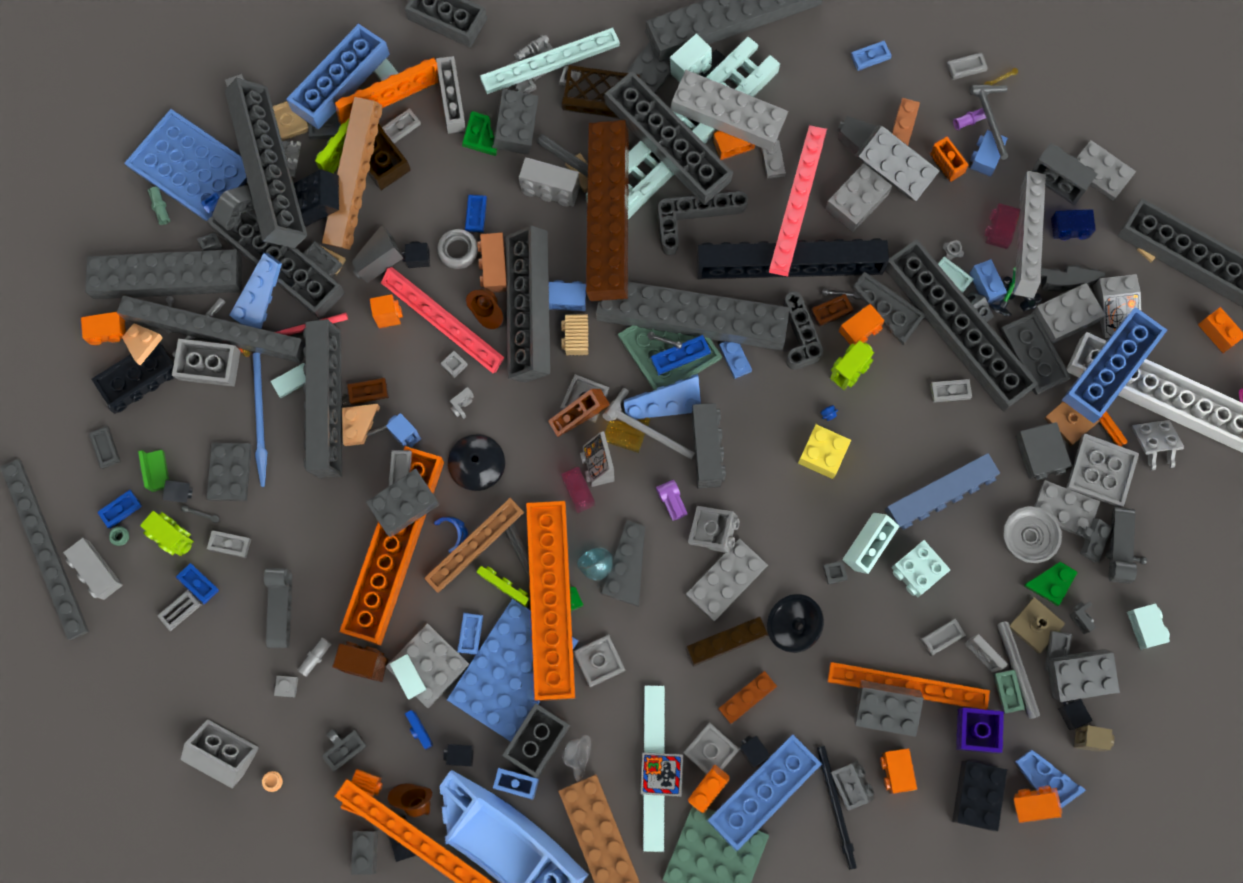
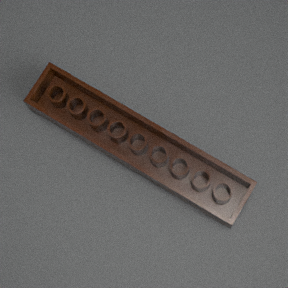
[586,120,629,301]

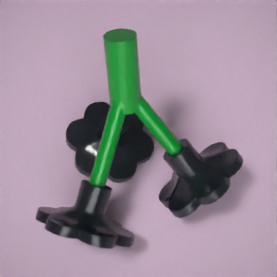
[989,267,1042,316]

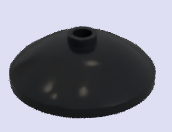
[448,434,505,491]
[767,594,824,653]

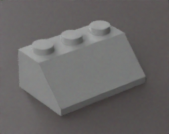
[181,719,259,789]

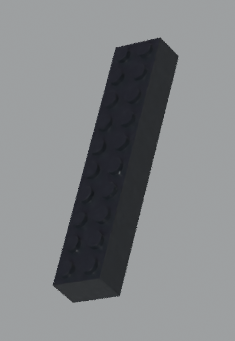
[697,238,889,280]

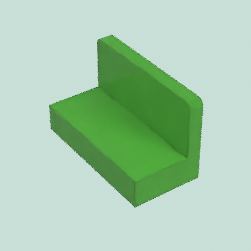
[138,450,169,492]

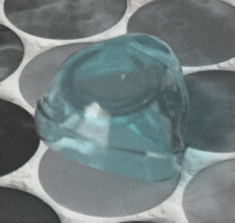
[577,548,613,581]

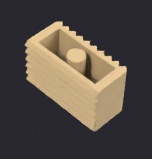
[561,314,588,356]

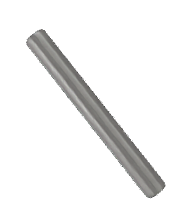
[997,621,1040,719]

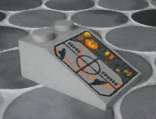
[1093,274,1141,339]
[580,431,614,487]

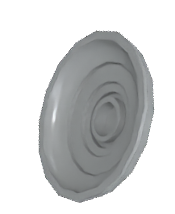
[1004,506,1062,563]

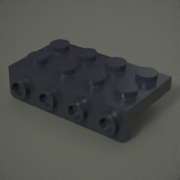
[91,342,175,414]

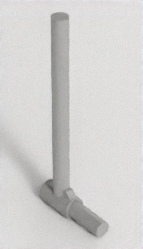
[602,388,695,460]

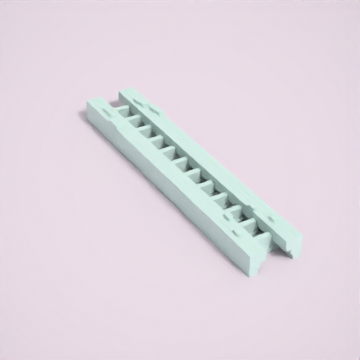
[586,37,780,219]

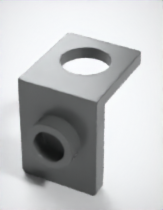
[965,292,994,322]

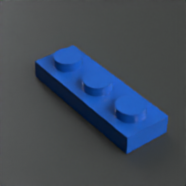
[651,335,711,375]

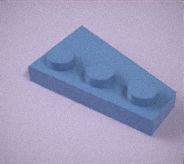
[1015,750,1086,808]

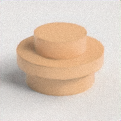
[262,771,283,792]

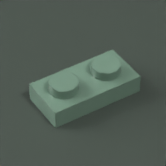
[994,670,1025,714]

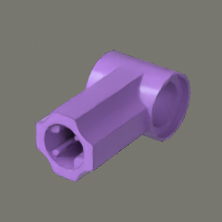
[656,479,688,521]

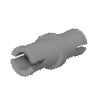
[297,637,332,677]

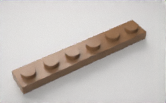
[424,498,524,593]

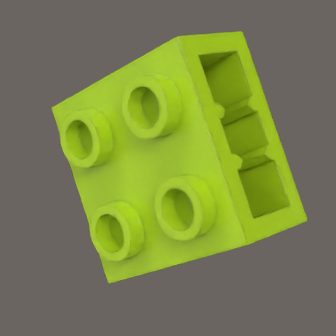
[830,340,875,390]
[140,511,194,556]

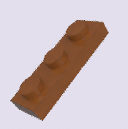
[718,671,777,725]

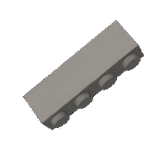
[436,56,466,134]

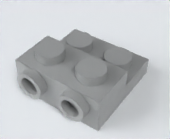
[688,506,740,553]

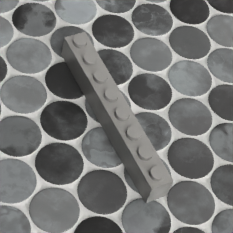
[1014,171,1046,298]

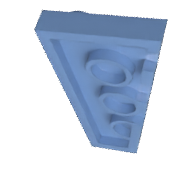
[229,253,282,329]
[624,374,701,419]

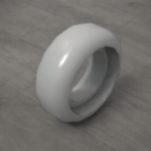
[437,229,478,269]

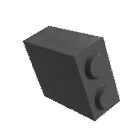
[1015,422,1071,480]

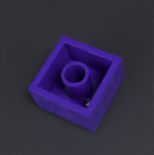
[956,708,1004,754]

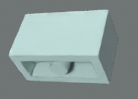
[1127,603,1170,650]

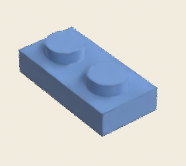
[851,41,892,71]
[719,341,752,379]

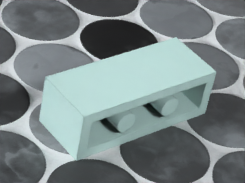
[842,513,899,574]

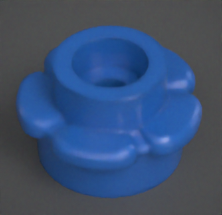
[820,405,838,421]

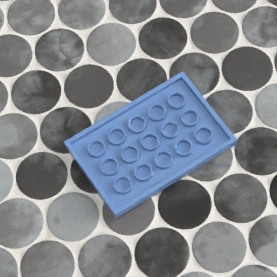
[124,109,247,222]
[447,599,579,742]

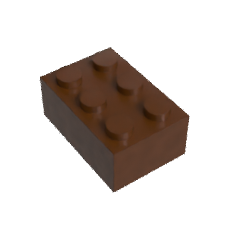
[333,641,389,682]

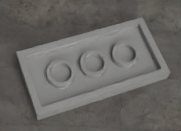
[686,538,768,622]

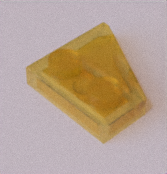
[605,417,651,453]

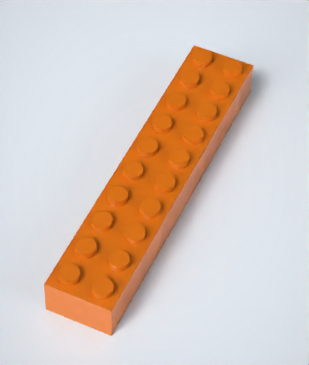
[339,446,444,646]

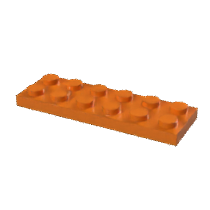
[335,58,438,125]

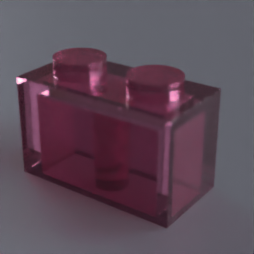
[984,203,1021,249]
[561,466,595,513]

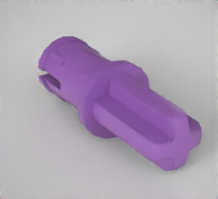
[953,108,986,130]

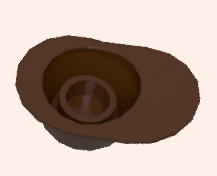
[466,289,503,329]
[388,783,433,817]

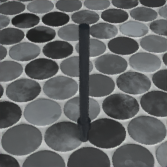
[817,746,857,870]

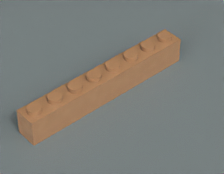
[322,97,382,250]

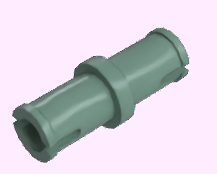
[147,187,171,225]

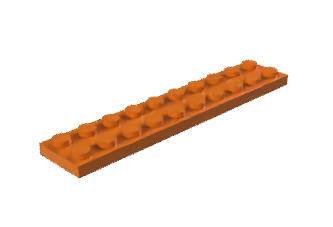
[526,501,575,701]

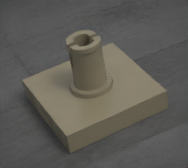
[1009,597,1065,654]

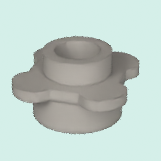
[943,240,964,260]

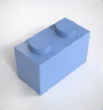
[970,130,1008,177]
[969,259,1007,304]
[549,280,587,311]
[386,413,421,448]
[493,768,539,799]

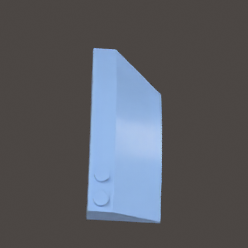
[440,770,588,883]

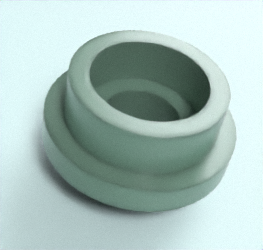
[109,527,129,546]

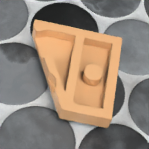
[122,323,163,365]
[342,404,380,446]

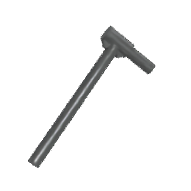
[970,84,1008,160]

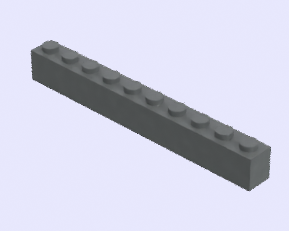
[117,296,306,363]

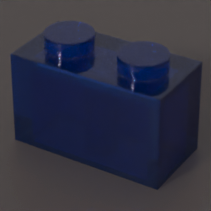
[1051,209,1096,240]

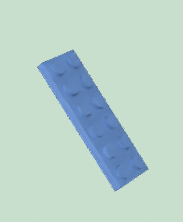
[707,735,822,852]

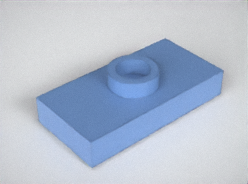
[457,613,483,655]

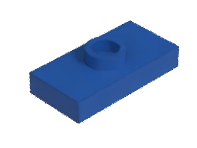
[465,195,487,232]
[405,710,434,750]

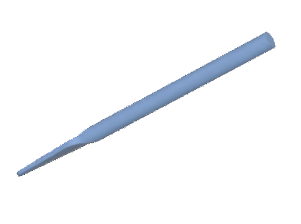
[253,353,267,487]

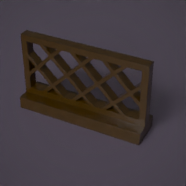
[562,65,640,118]

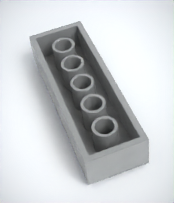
[671,70,788,152]

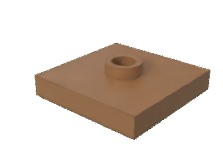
[1044,401,1100,446]

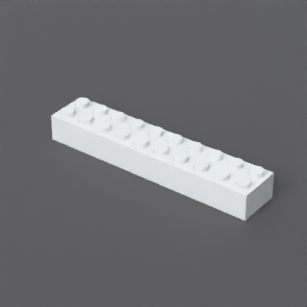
[1067,332,1243,453]

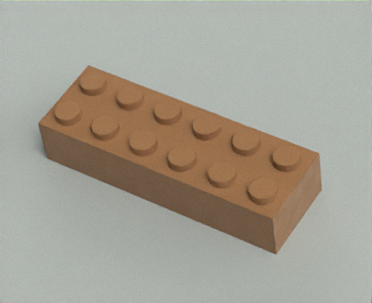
[559,775,640,883]

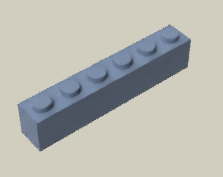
[885,453,1000,530]

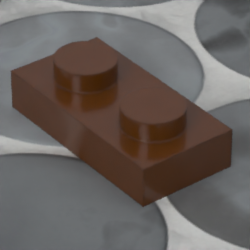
[811,294,853,327]
[347,378,389,404]

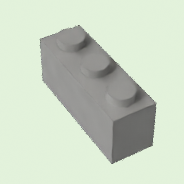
[63,538,123,600]

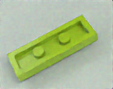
[477,566,531,607]

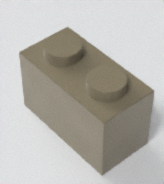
[1074,726,1114,752]

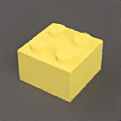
[798,424,851,479]

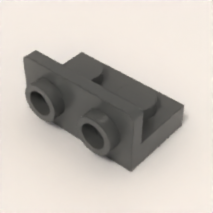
[831,761,874,811]

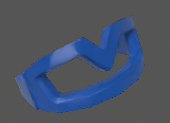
[434,517,468,553]

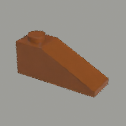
[548,389,610,437]

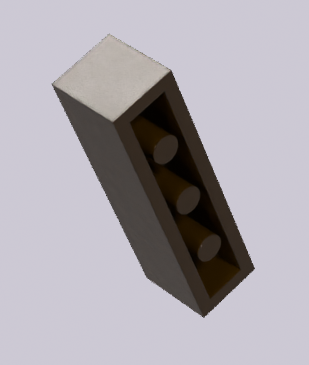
[686,616,768,667]

